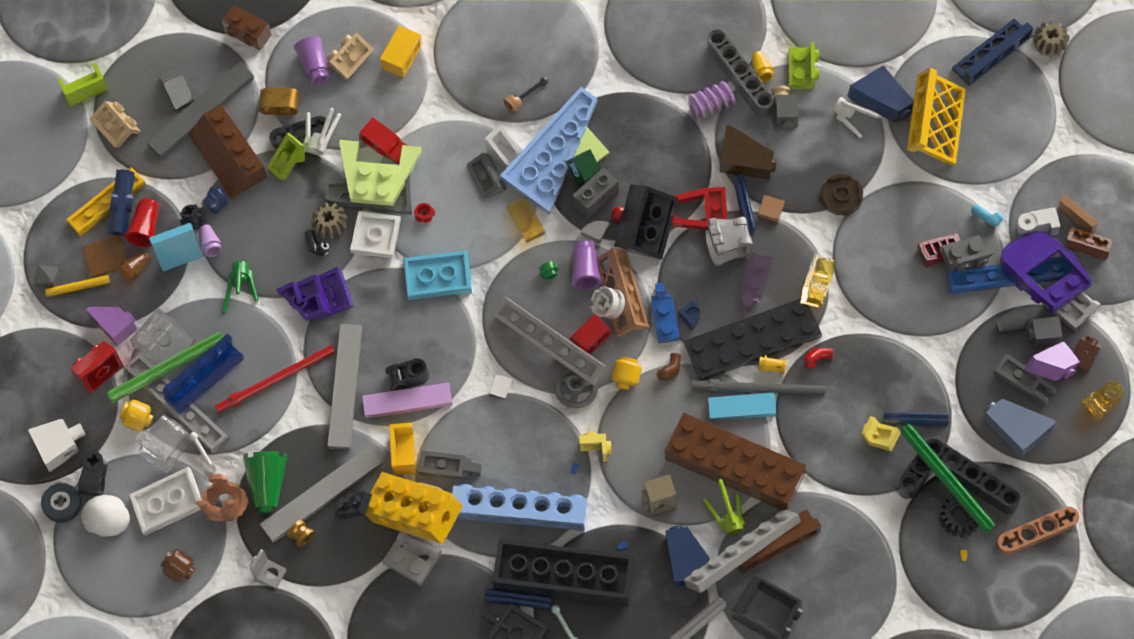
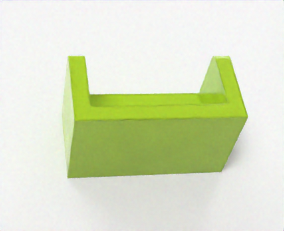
[58,63,108,107]

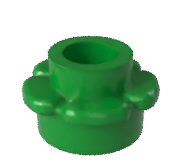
[539,261,560,280]

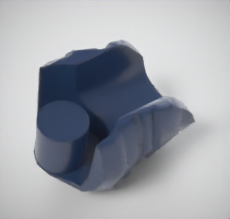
[201,187,228,214]

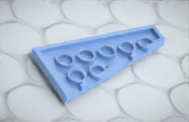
[500,87,597,215]

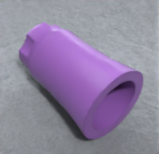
[294,36,330,85]
[571,240,602,290]

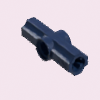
[108,169,135,236]

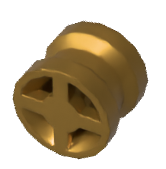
[287,520,315,548]

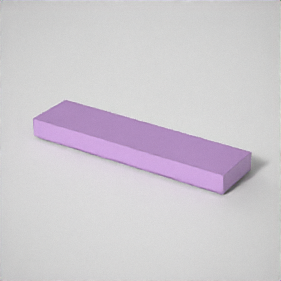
[362,382,453,419]

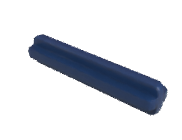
[733,174,756,234]
[883,412,950,426]
[484,589,551,609]

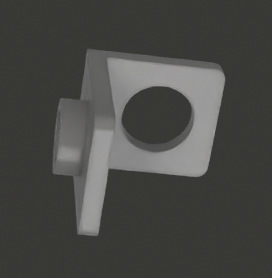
[250,550,286,588]

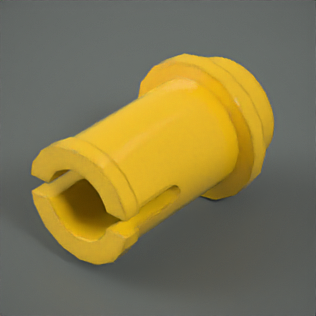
[758,355,786,374]

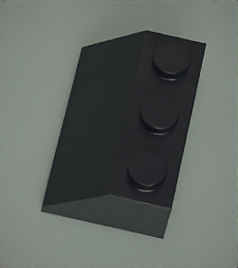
[614,184,678,260]

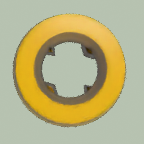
[751,51,774,83]

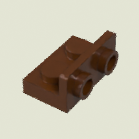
[1065,227,1113,259]

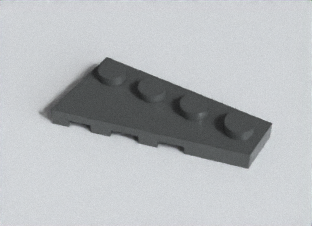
[324,175,412,215]

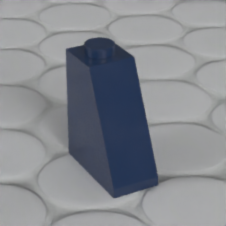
[847,66,914,123]
[665,526,720,589]

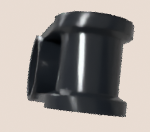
[385,358,429,391]
[78,451,108,496]

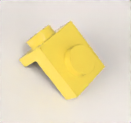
[862,416,901,451]
[579,432,612,462]

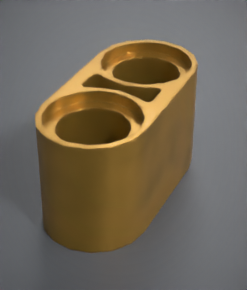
[258,88,300,116]

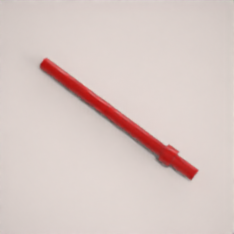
[214,345,335,413]

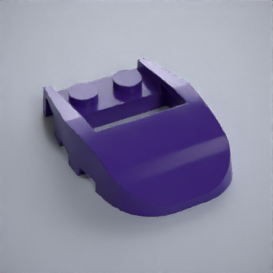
[1000,232,1092,314]

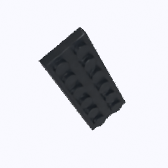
[684,297,822,381]

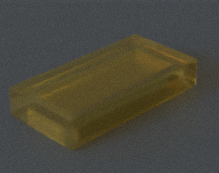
[507,197,546,243]

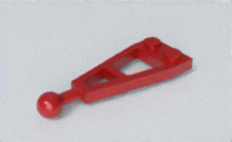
[611,187,727,230]

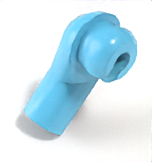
[971,204,1003,227]

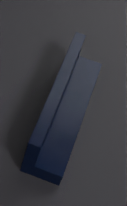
[952,18,1033,86]

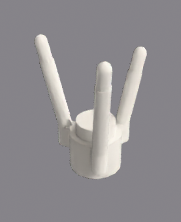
[833,97,883,138]
[304,108,341,154]

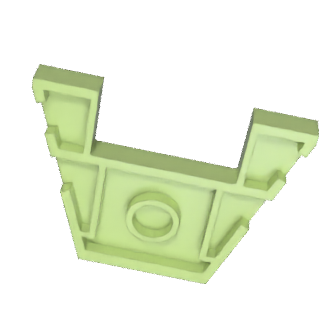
[339,140,422,206]

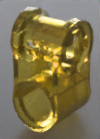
[1080,382,1124,422]

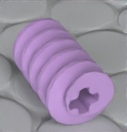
[688,81,735,121]

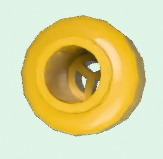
[611,356,642,390]
[119,400,154,432]

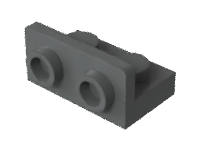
[939,235,994,272]

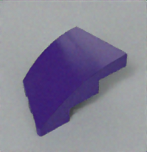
[276,267,354,321]

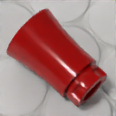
[125,198,160,247]

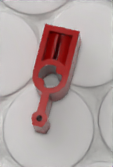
[359,117,408,165]
[569,314,613,354]

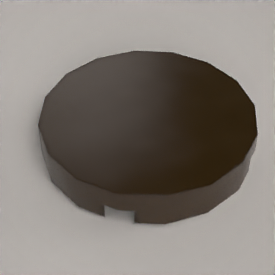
[820,174,863,216]

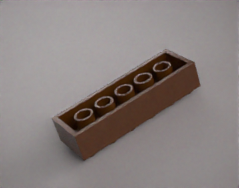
[665,412,806,510]

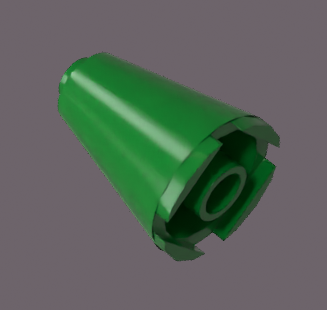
[243,451,287,513]

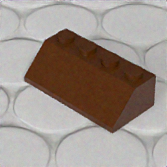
[189,104,268,199]

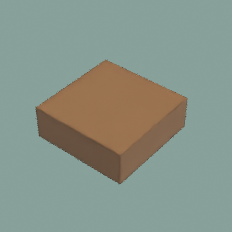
[758,195,785,223]

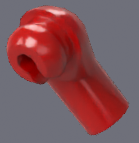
[803,348,833,368]

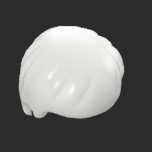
[81,495,130,537]

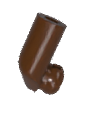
[657,353,681,381]

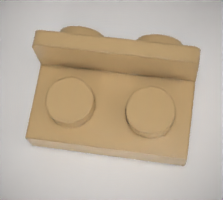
[326,33,375,80]
[90,101,140,148]

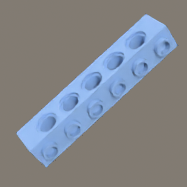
[452,484,588,531]

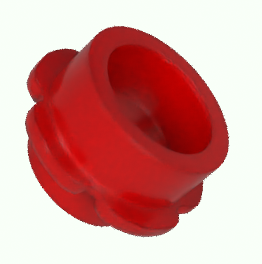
[414,203,435,223]

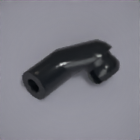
[304,230,330,256]

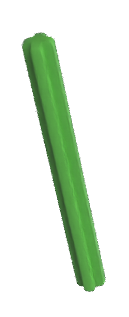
[107,332,225,403]

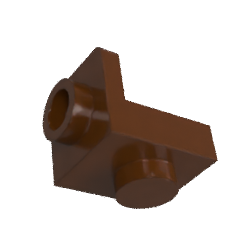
[1073,335,1102,372]

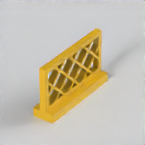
[907,68,966,166]

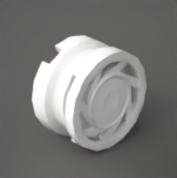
[591,286,625,319]

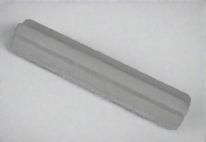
[670,597,727,639]

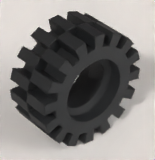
[939,496,981,537]

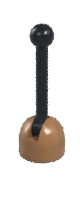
[503,77,548,113]

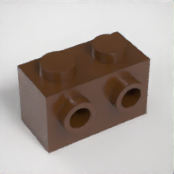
[222,5,271,51]

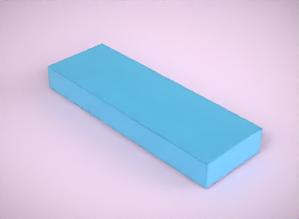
[708,393,776,421]

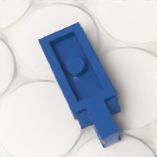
[651,283,680,344]

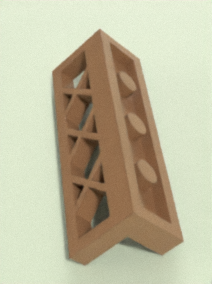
[597,248,649,337]

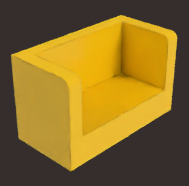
[380,26,423,78]
[389,423,416,475]

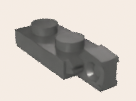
[418,451,482,479]

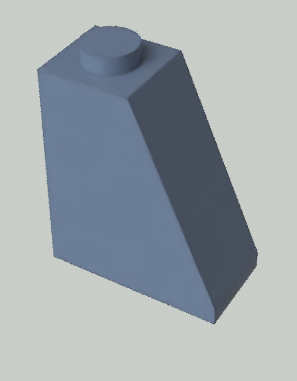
[984,399,1056,458]

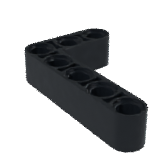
[898,438,1020,514]

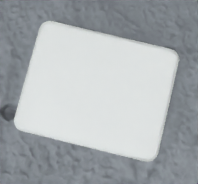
[489,374,512,398]

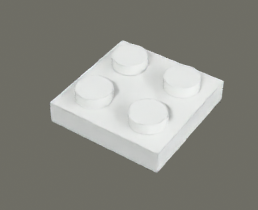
[350,211,401,259]

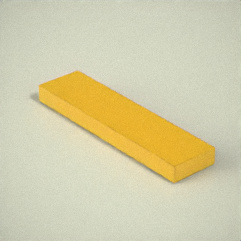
[66,167,146,237]

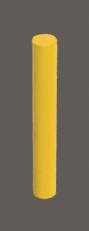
[45,275,111,297]

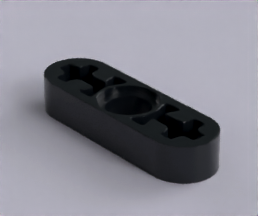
[269,116,330,149]

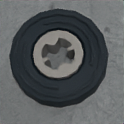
[41,483,82,523]

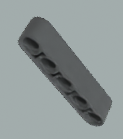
[708,29,773,118]

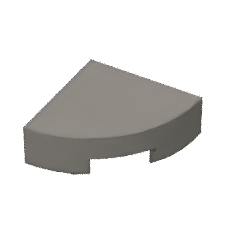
[581,221,610,243]

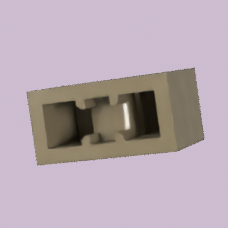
[641,474,677,517]

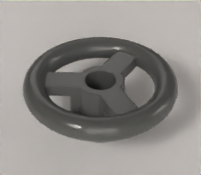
[554,369,598,409]

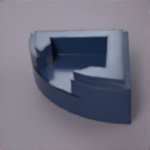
[678,299,700,330]

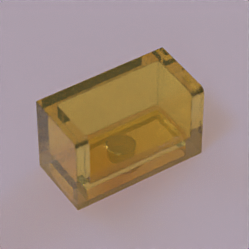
[801,254,836,308]

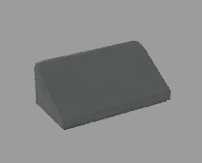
[467,152,507,199]

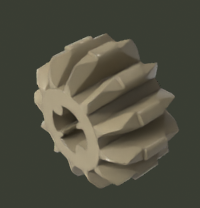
[1033,20,1070,57]
[311,202,348,240]

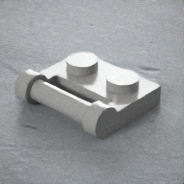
[1042,292,1101,331]
[382,531,442,586]

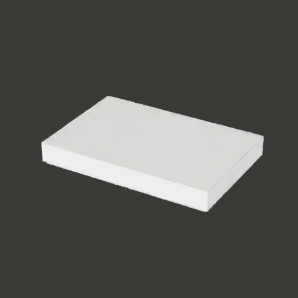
[129,467,202,536]

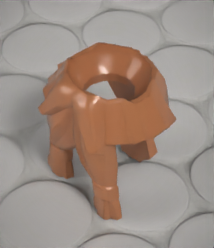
[195,474,249,522]

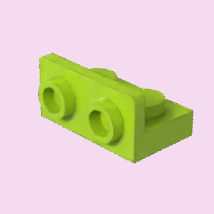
[789,42,819,89]

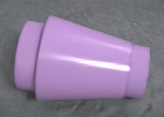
[199,225,222,257]

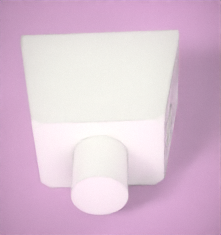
[28,419,86,472]

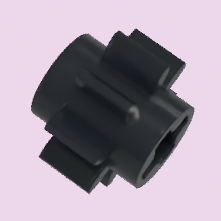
[179,204,206,230]

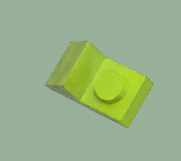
[266,133,305,180]

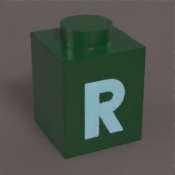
[565,149,601,184]

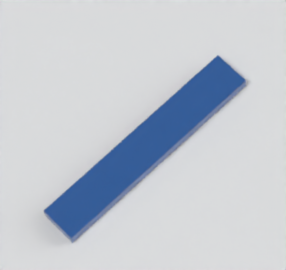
[946,255,1077,294]

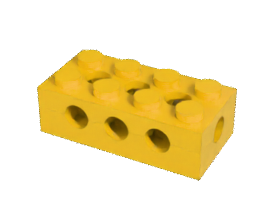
[365,472,463,545]

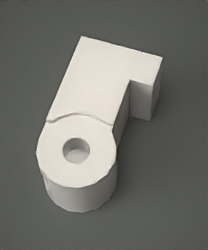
[1017,207,1060,236]

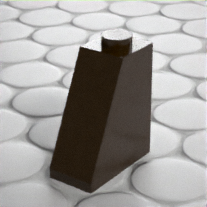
[720,125,777,180]

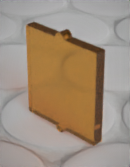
[84,235,129,278]

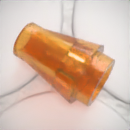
[119,251,151,281]

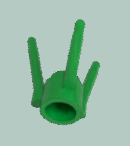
[222,261,258,314]

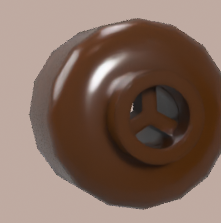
[160,549,195,583]

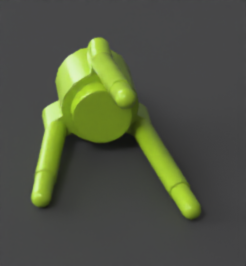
[703,479,745,535]

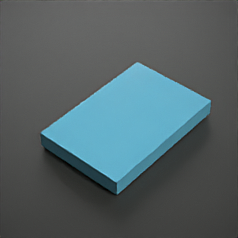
[149,223,203,271]
[403,250,472,300]

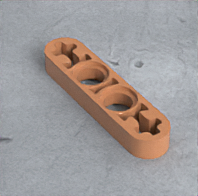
[997,506,1079,555]

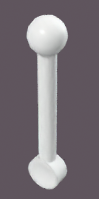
[189,432,217,473]

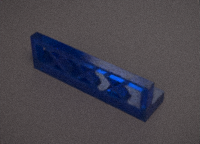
[163,333,244,414]

